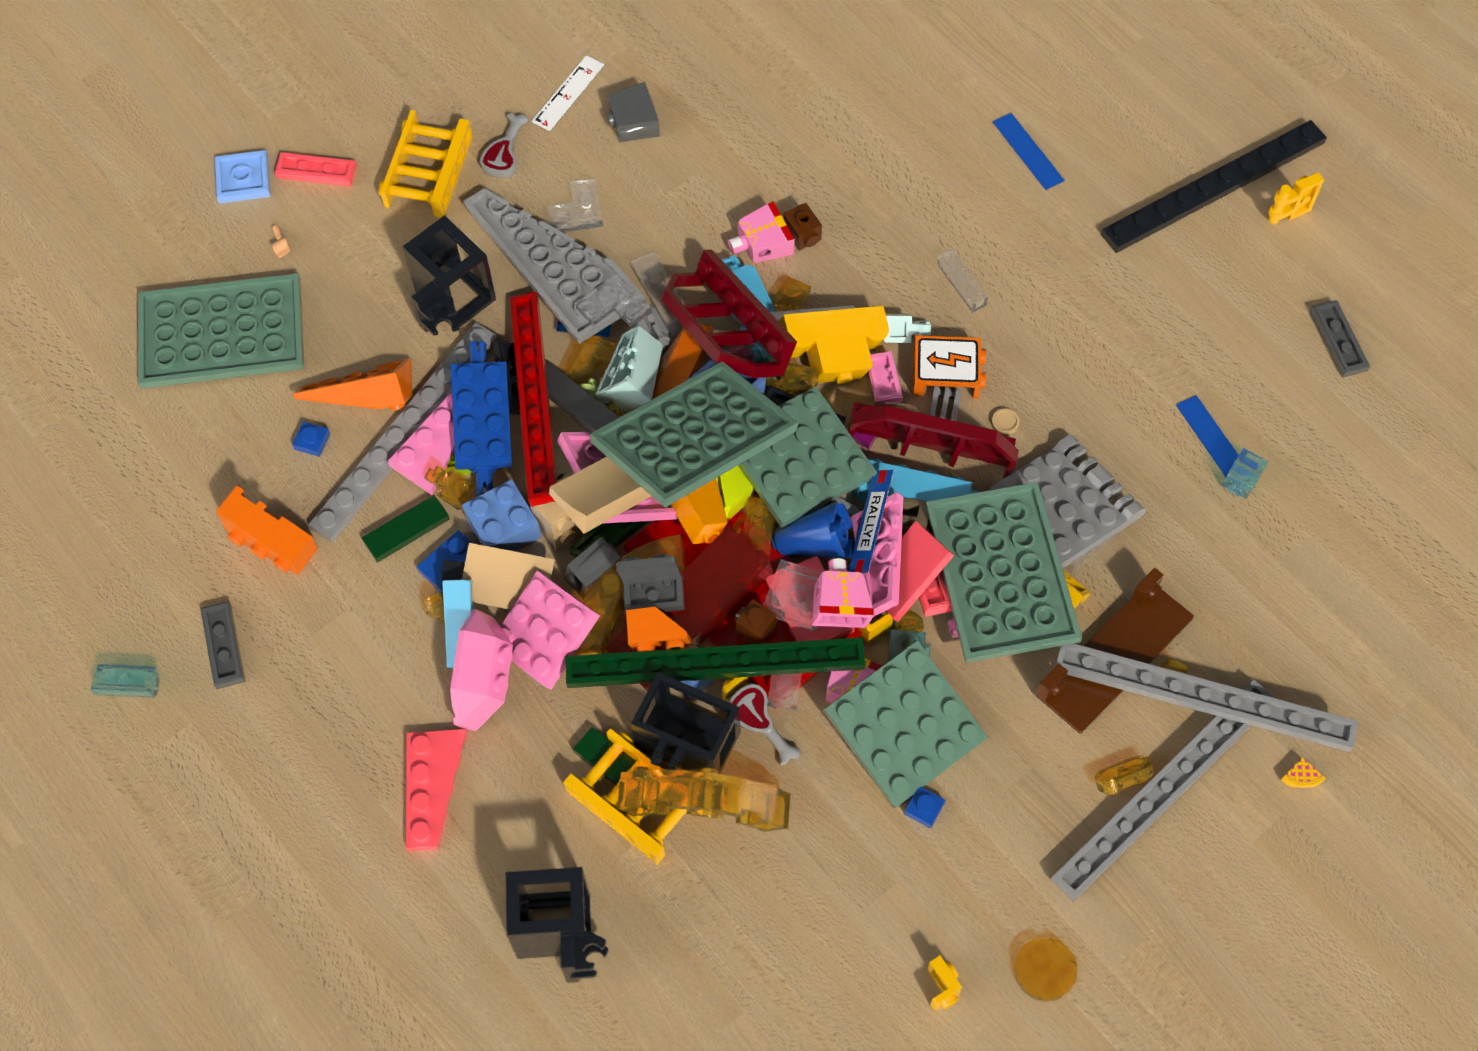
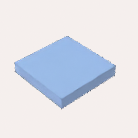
[215,150,271,203]

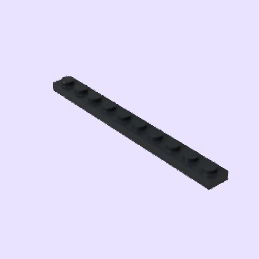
[1101,120,1327,253]

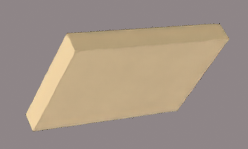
[462,543,555,610]

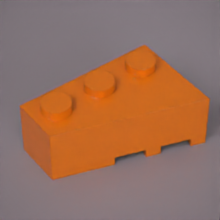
[216,485,318,575]

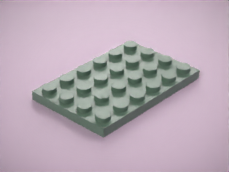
[138,273,304,389]
[590,362,798,508]
[925,482,1082,663]

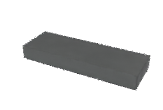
[1310,300,1370,378]
[200,601,245,689]

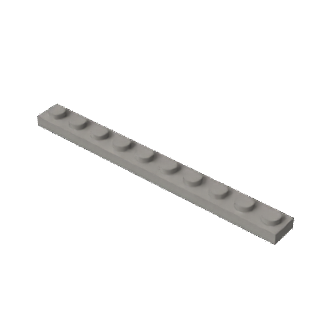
[308,323,498,543]
[1055,643,1358,752]
[1051,679,1275,902]

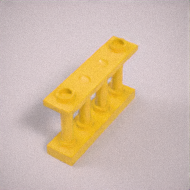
[379,110,473,217]
[563,728,704,865]

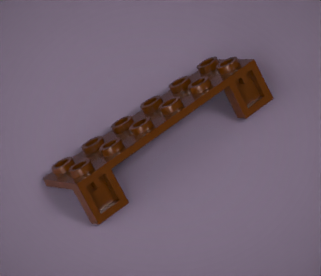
[1036,567,1194,734]

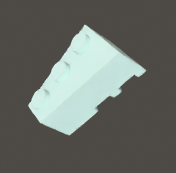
[594,326,663,415]

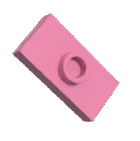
[868,351,903,406]

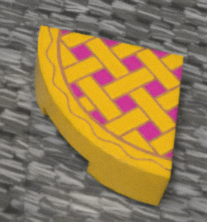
[1281,757,1326,788]

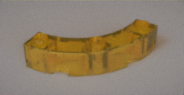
[574,534,687,656]
[617,766,791,832]

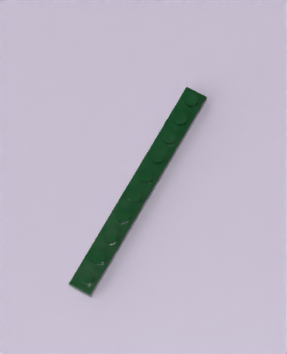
[565,637,866,688]

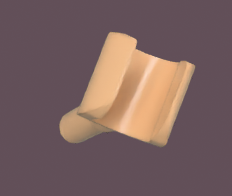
[271,225,291,258]

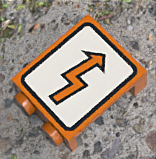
[913,335,986,399]

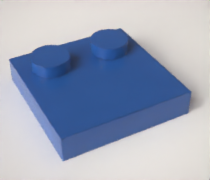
[417,530,472,595]

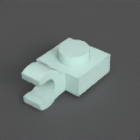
[884,314,931,343]

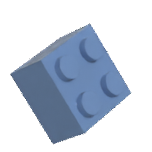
[462,479,542,551]

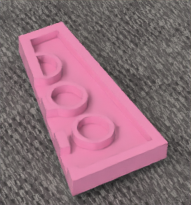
[388,392,455,495]
[851,492,903,616]

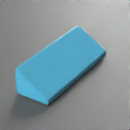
[443,579,474,668]

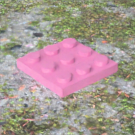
[500,571,600,690]

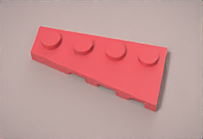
[406,729,468,851]

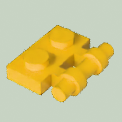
[1268,172,1324,224]

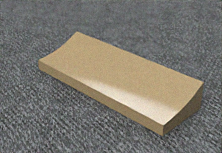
[549,457,652,533]

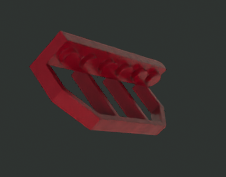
[661,249,797,378]
[848,402,1019,479]

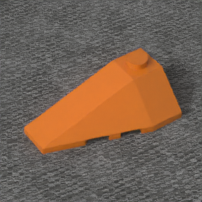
[637,324,714,408]
[293,358,412,411]

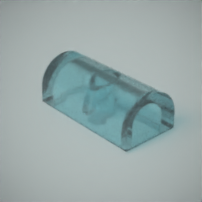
[91,664,159,698]

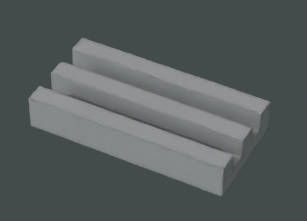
[929,386,962,421]

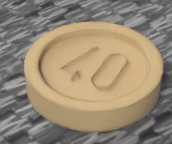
[992,408,1020,435]

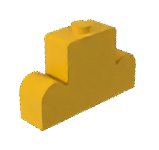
[779,306,889,384]

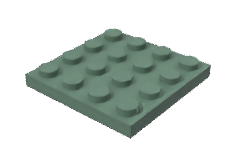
[738,387,877,528]
[823,641,988,808]

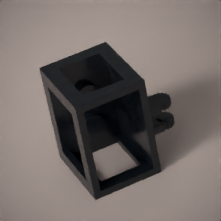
[631,672,741,784]

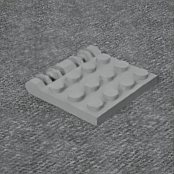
[989,435,1146,569]

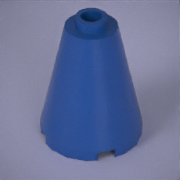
[772,502,854,559]

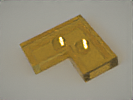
[562,336,618,385]

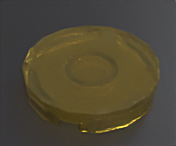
[1014,937,1077,1002]

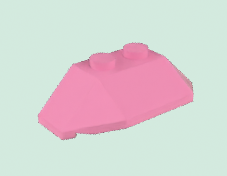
[450,609,513,731]

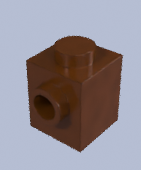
[783,203,822,250]
[734,599,777,644]

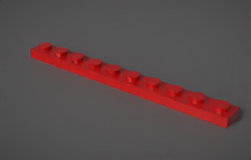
[510,291,558,507]

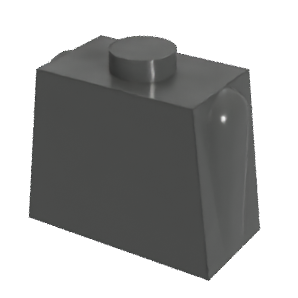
[606,82,660,142]
[565,537,621,600]

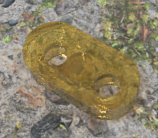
[765,361,818,395]
[1095,756,1154,795]

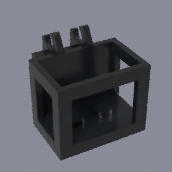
[402,215,496,336]
[506,867,609,983]

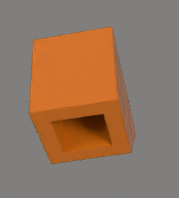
[626,607,692,652]

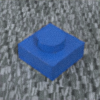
[292,422,330,457]
[904,786,946,829]

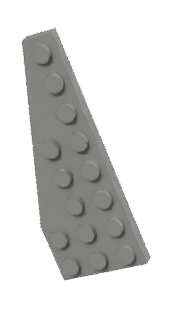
[463,188,645,344]

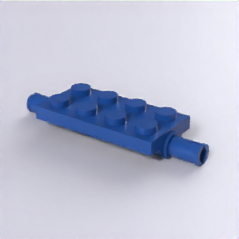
[451,341,512,497]

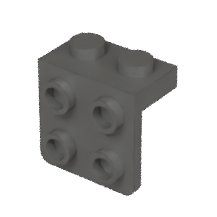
[616,554,685,613]

